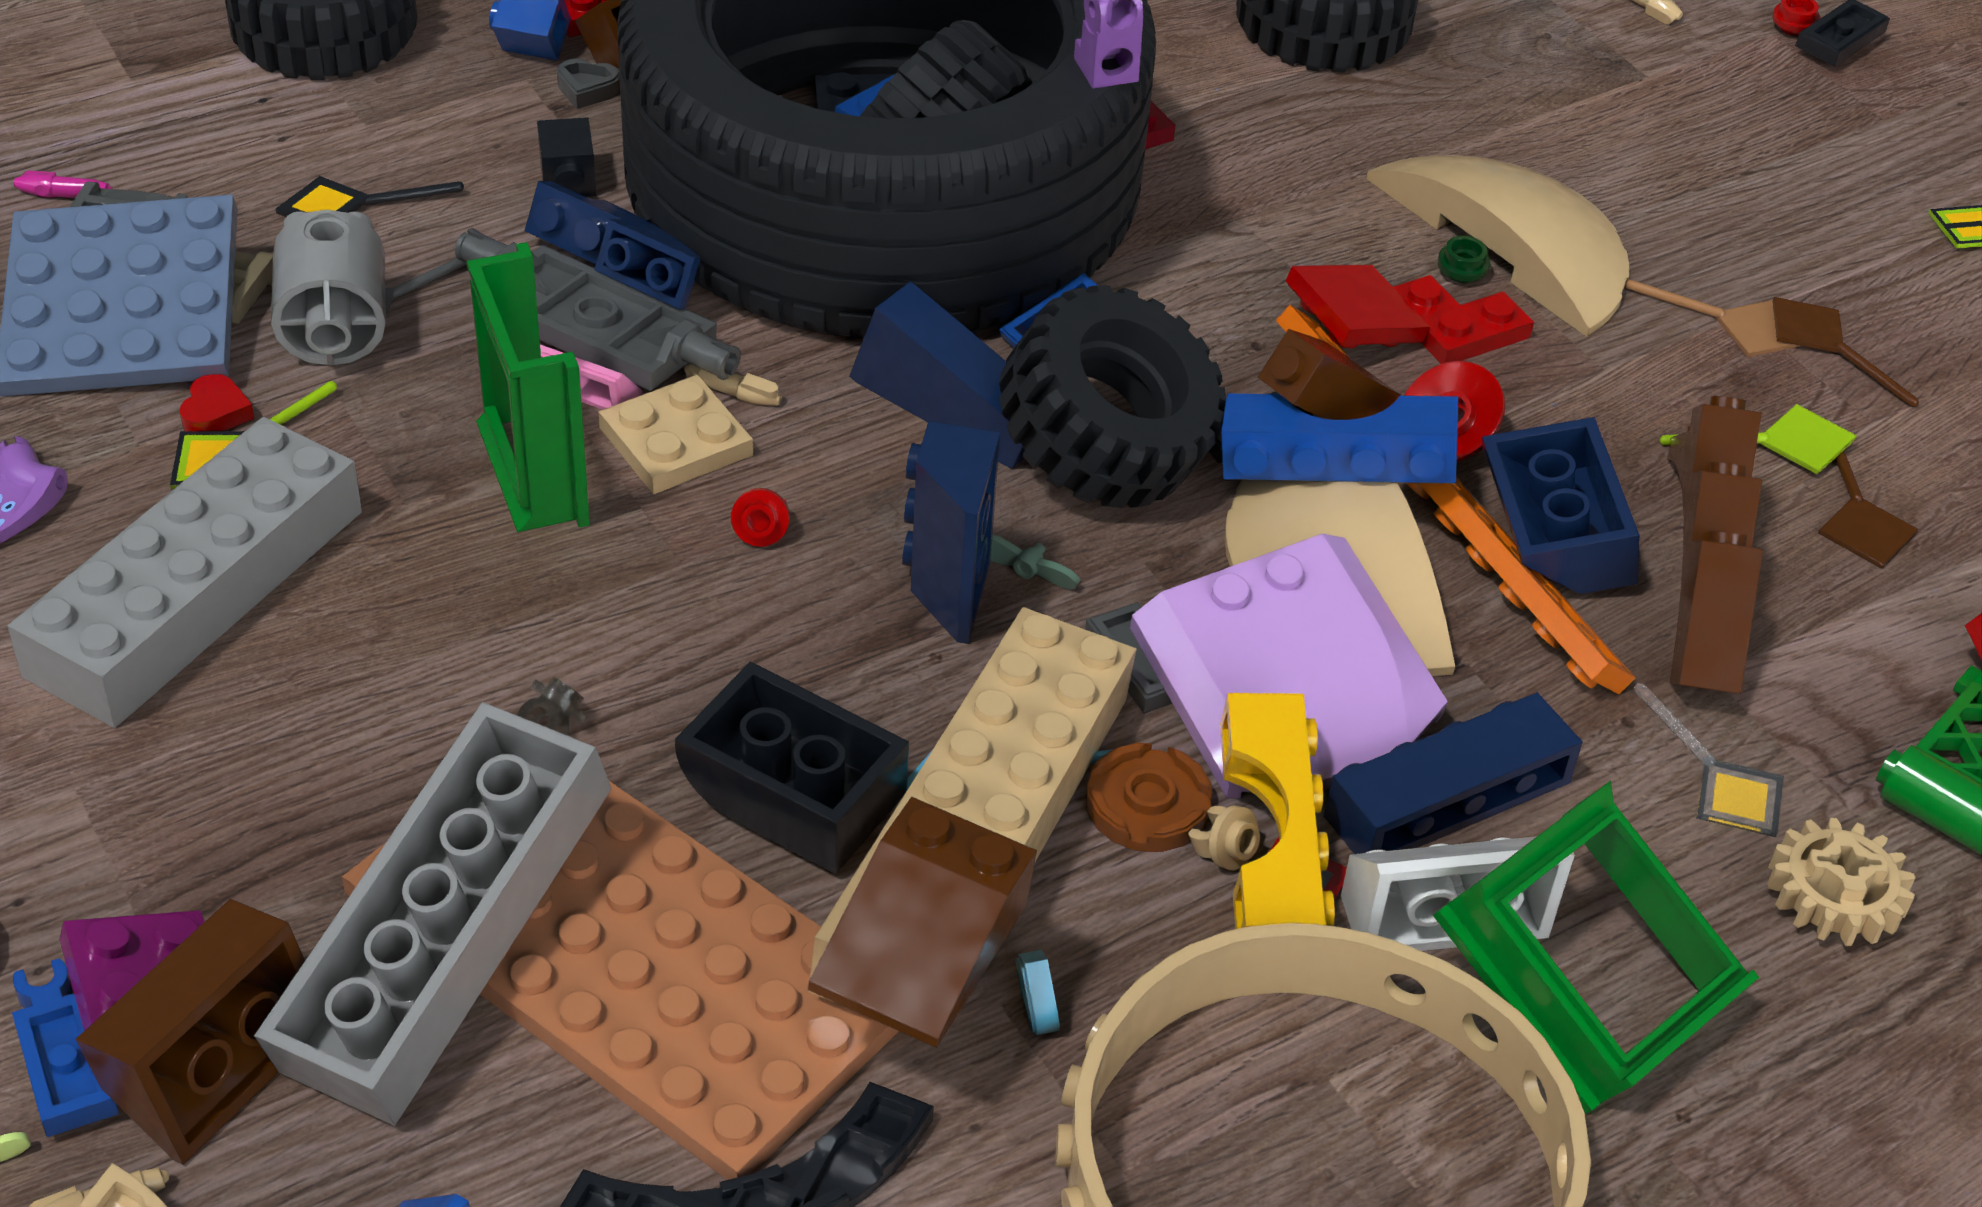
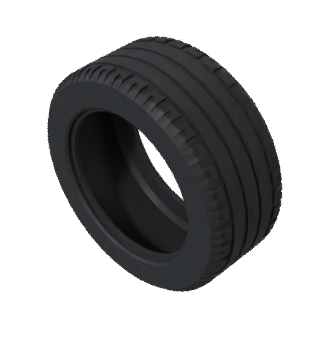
[618,0,1156,338]

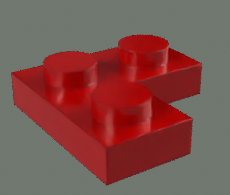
[1393,275,1534,364]

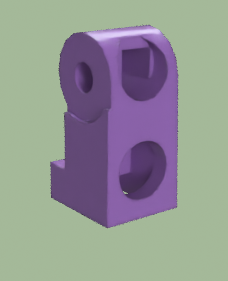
[1074,0,1143,89]

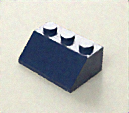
[1482,417,1640,594]
[902,421,1000,644]

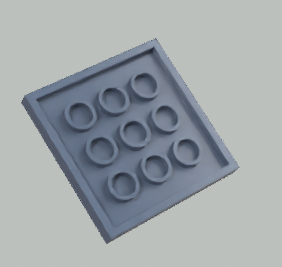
[0,194,238,397]

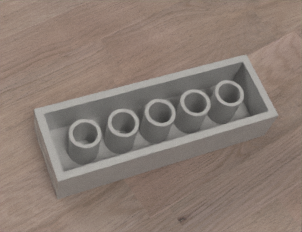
[7,416,362,728]
[254,702,612,1126]

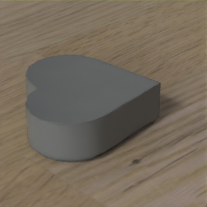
[557,58,620,109]

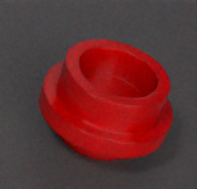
[1772,0,1820,36]

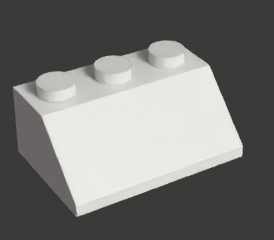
[1341,836,1575,951]

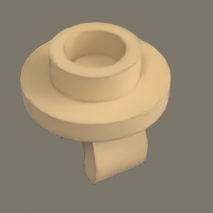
[1188,805,1260,870]

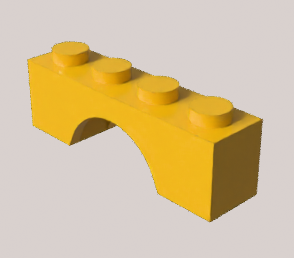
[1220,693,1335,929]

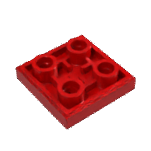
[1285,265,1430,349]

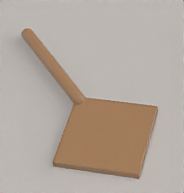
[1625,279,1800,357]

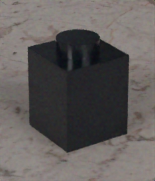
[537,117,596,197]

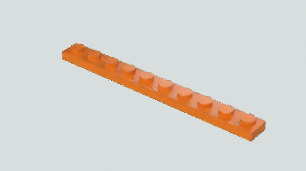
[1276,305,1636,694]

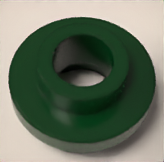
[1437,236,1490,283]

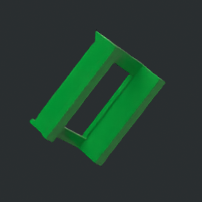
[467,242,590,533]
[1433,780,1759,1114]

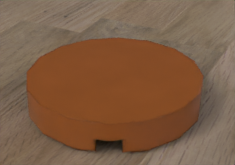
[1086,742,1212,852]

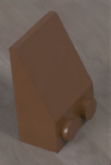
[808,796,1037,1048]

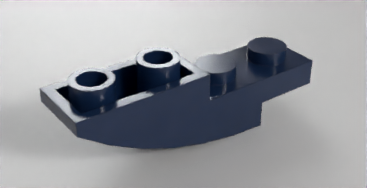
[524,181,700,309]

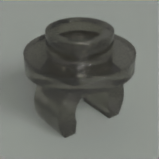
[517,677,587,735]

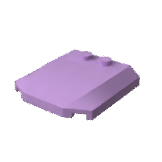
[1130,534,1448,799]

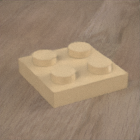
[598,374,753,495]

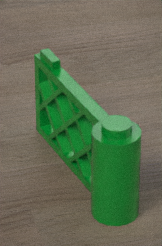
[1876,665,1982,855]

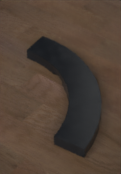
[560,1082,934,1207]

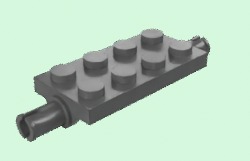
[455,228,741,391]

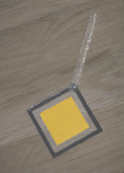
[1634,683,1784,837]

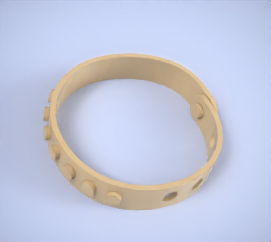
[1055,923,1591,1207]

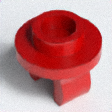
[731,488,790,547]

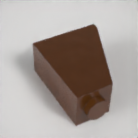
[1258,329,1401,420]

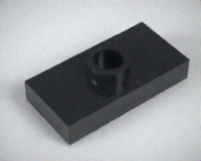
[1795,0,1890,67]

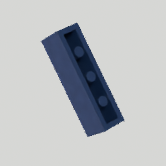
[1324,692,1583,854]

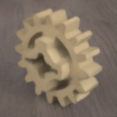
[1767,818,1915,946]

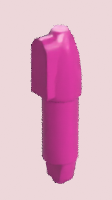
[14,170,113,198]

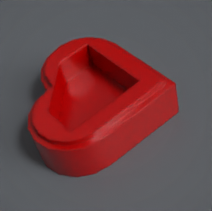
[179,374,254,431]

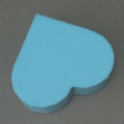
[1015,950,1060,1035]

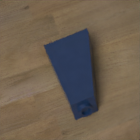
[849,281,1025,469]

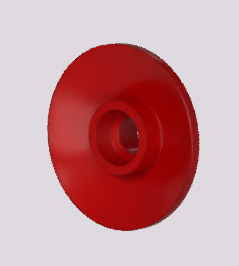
[1404,361,1505,462]

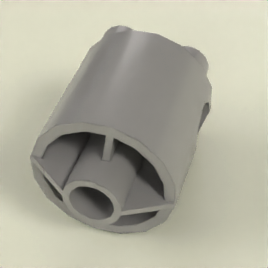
[271,210,386,366]

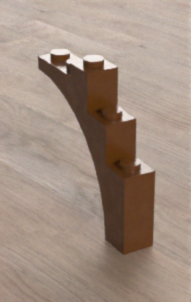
[1667,396,1763,694]

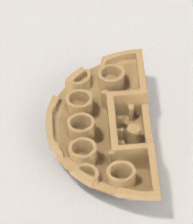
[1366,155,1629,337]
[1224,480,1455,676]

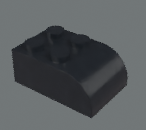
[675,661,909,874]

